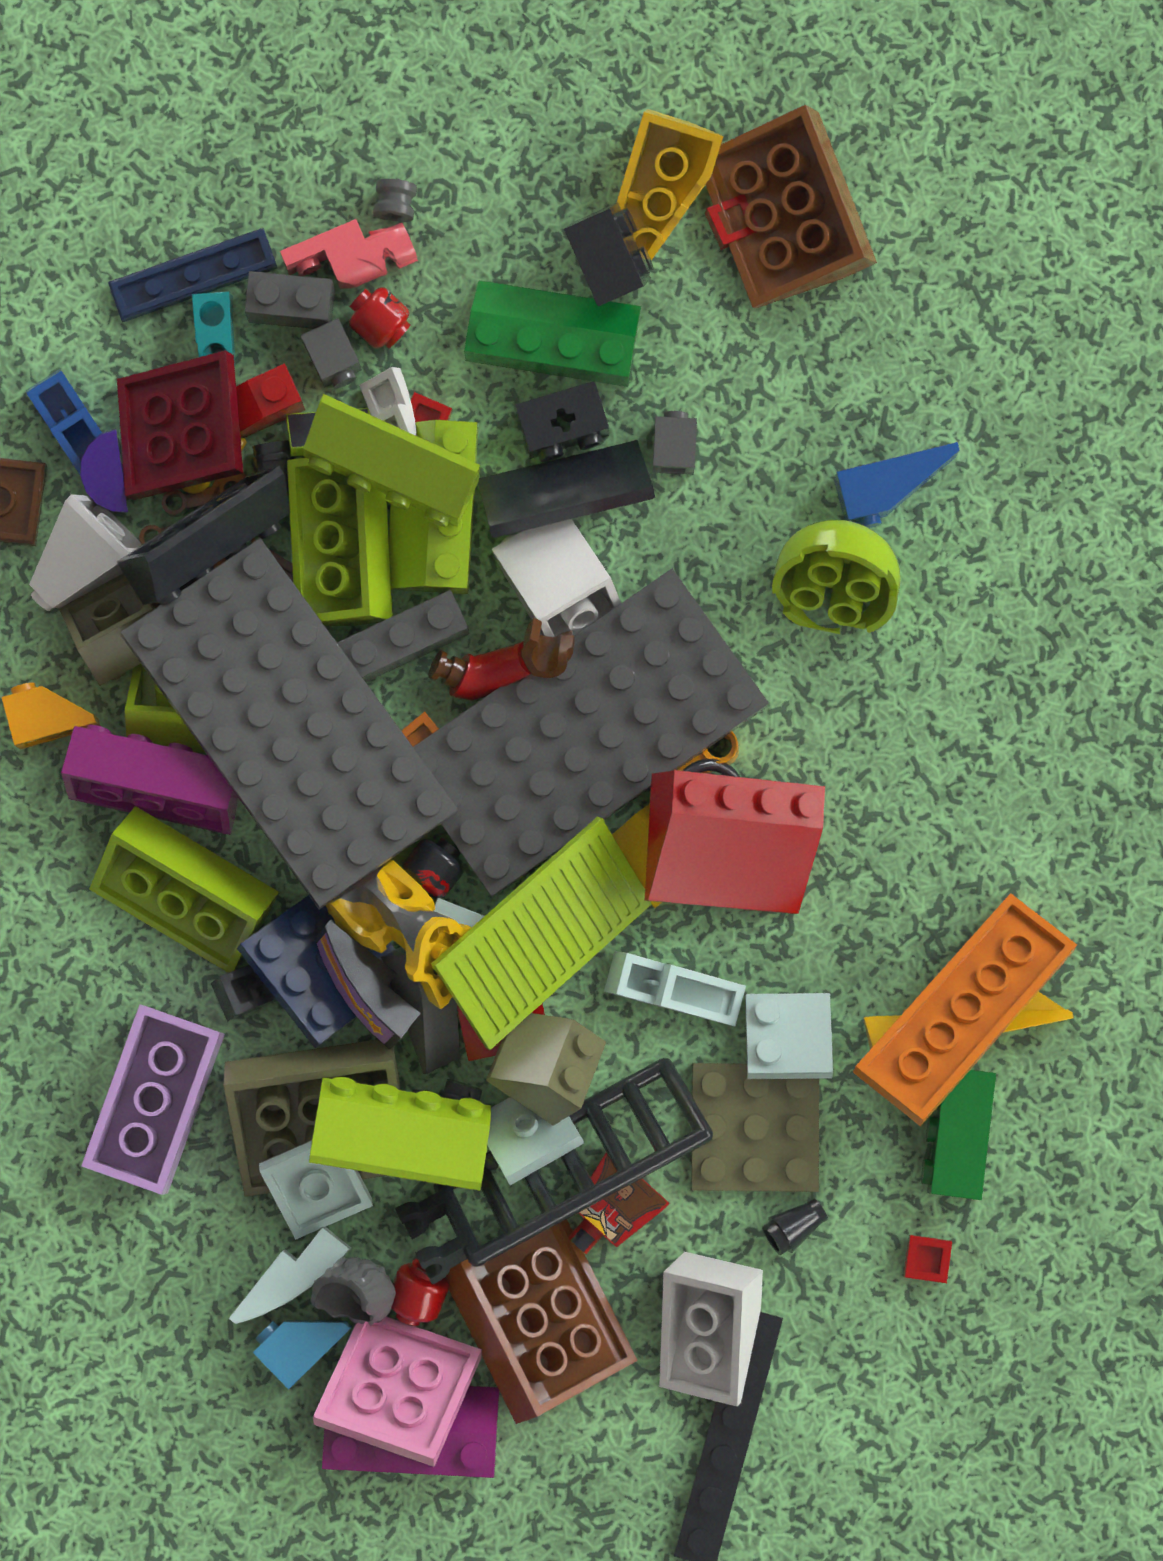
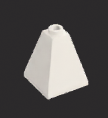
[29,494,141,611]

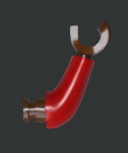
[428,618,575,701]

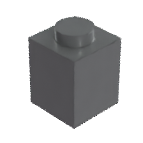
[301,318,362,389]
[652,411,697,475]

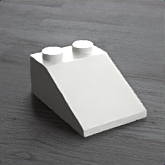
[659,1252,763,1406]

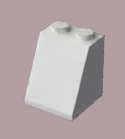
[492,519,621,637]

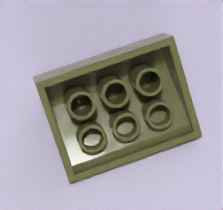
[223,1039,401,1197]

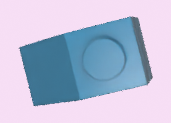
[253,1320,352,1390]

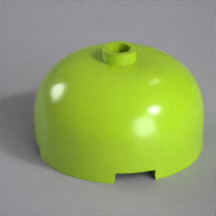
[772,520,901,634]

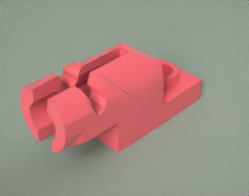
[280,219,418,289]

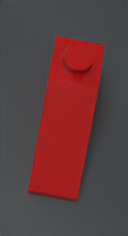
[236,363,305,438]

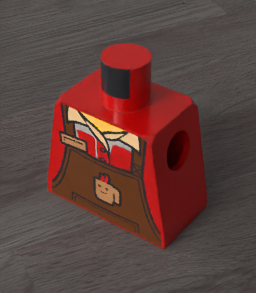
[567,1153,670,1255]

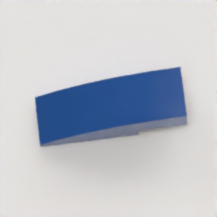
[26,369,124,481]

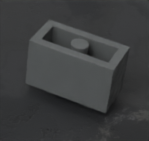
[245,271,335,329]

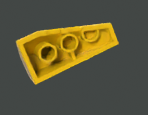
[616,109,724,261]

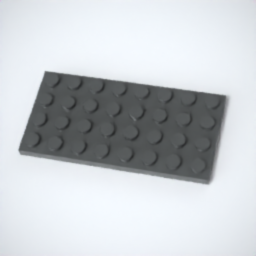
[121,538,459,909]
[413,568,769,898]

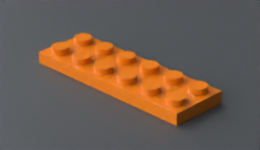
[853,893,1077,1127]

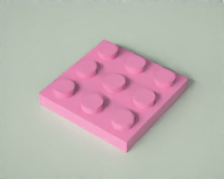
[313,1317,482,1467]

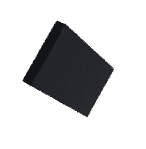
[478,440,655,538]

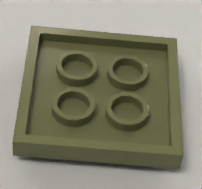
[691,1063,819,1192]

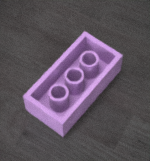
[81,1004,225,1195]

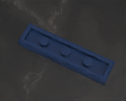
[108,228,278,323]

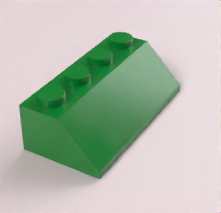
[464,280,641,387]

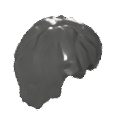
[311,1257,396,1326]

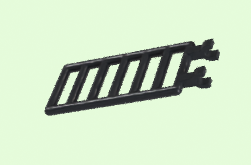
[395,1058,713,1284]

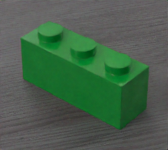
[921,1070,996,1200]

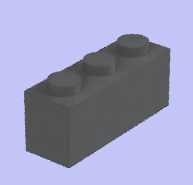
[337,590,470,682]

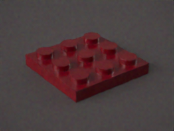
[117,350,243,500]

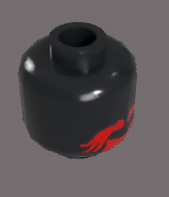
[401,837,464,899]

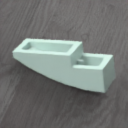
[604,951,746,1026]
[229,1227,351,1324]

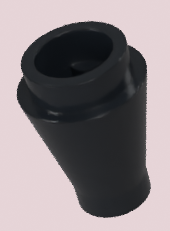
[762,1198,828,1255]

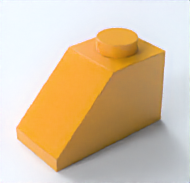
[1,682,101,750]

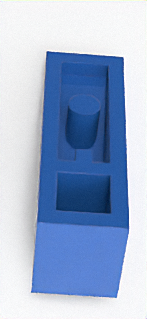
[834,442,960,528]

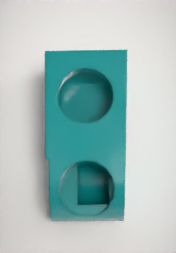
[192,292,235,365]

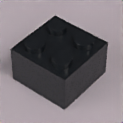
[564,202,654,306]

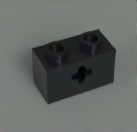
[515,381,609,462]

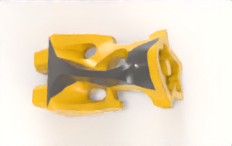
[326,860,472,1009]

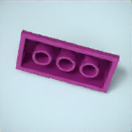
[61,725,238,835]
[322,1386,499,1478]

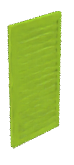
[431,816,652,1050]

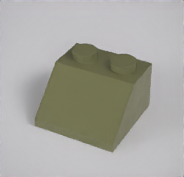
[59,573,154,686]
[486,1013,606,1126]

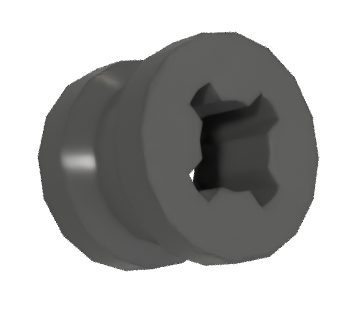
[373,179,417,222]

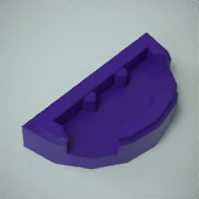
[80,428,128,512]

